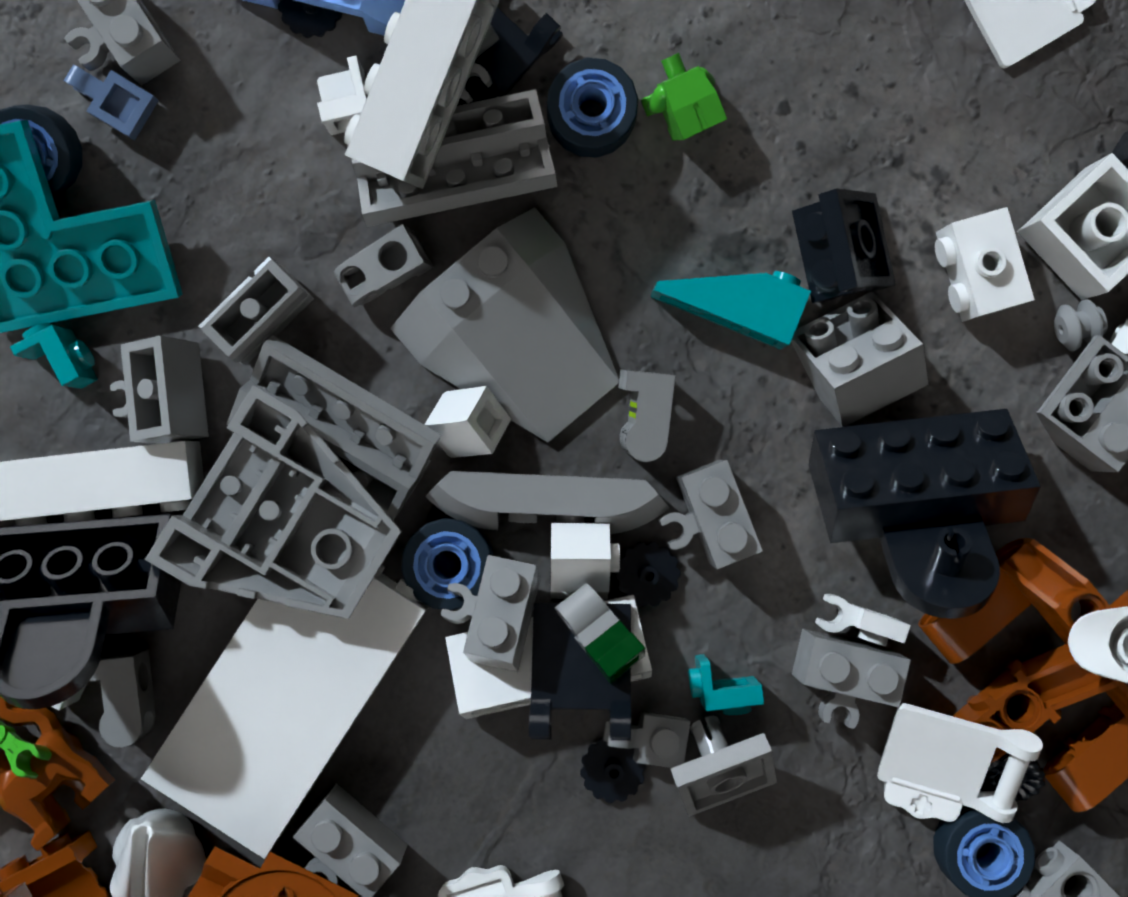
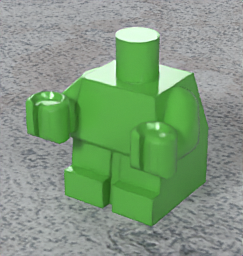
[641,53,727,141]

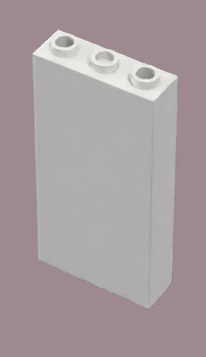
[141,565,429,859]

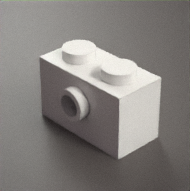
[935,207,1035,322]

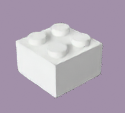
[1017,153,1128,300]

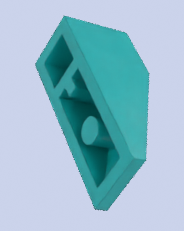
[650,271,811,350]

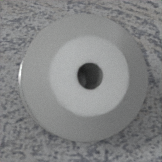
[1054,299,1108,351]

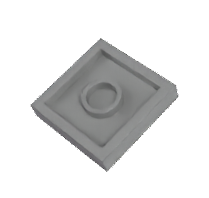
[670,716,777,817]

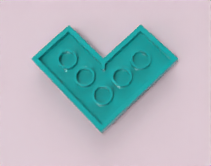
[0,120,183,333]

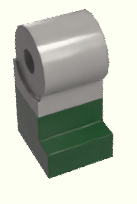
[555,583,645,684]

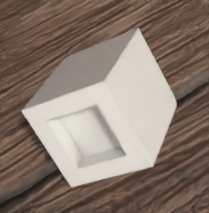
[317,55,368,135]
[424,386,511,458]

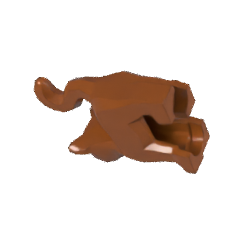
[0,696,115,851]

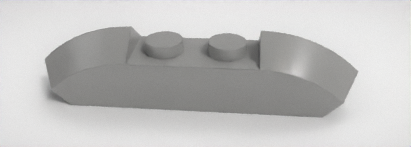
[425,471,670,534]

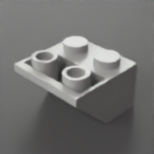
[791,292,929,427]
[1036,335,1128,472]

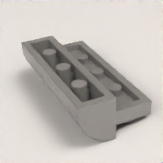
[351,89,557,227]
[226,335,442,521]

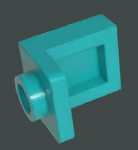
[10,323,98,389]
[688,654,764,715]

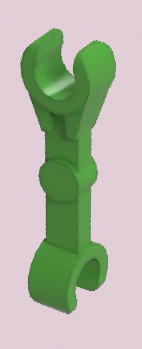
[0,720,52,779]

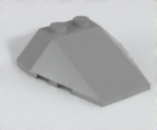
[390,207,619,443]
[145,385,402,619]

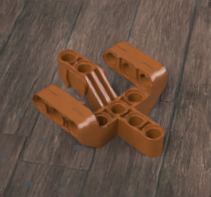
[918,538,1128,812]

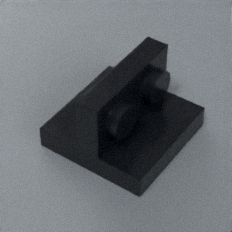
[792,188,896,303]

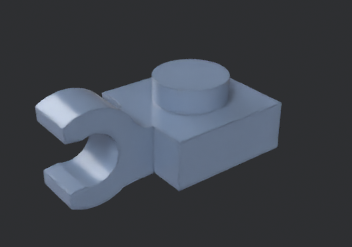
[63,64,159,141]

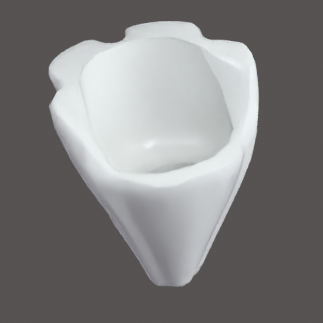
[110,809,206,897]

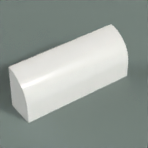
[445,594,652,719]

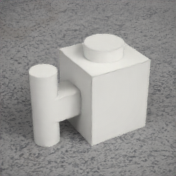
[551,523,620,600]

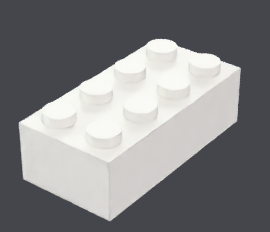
[344,0,500,189]

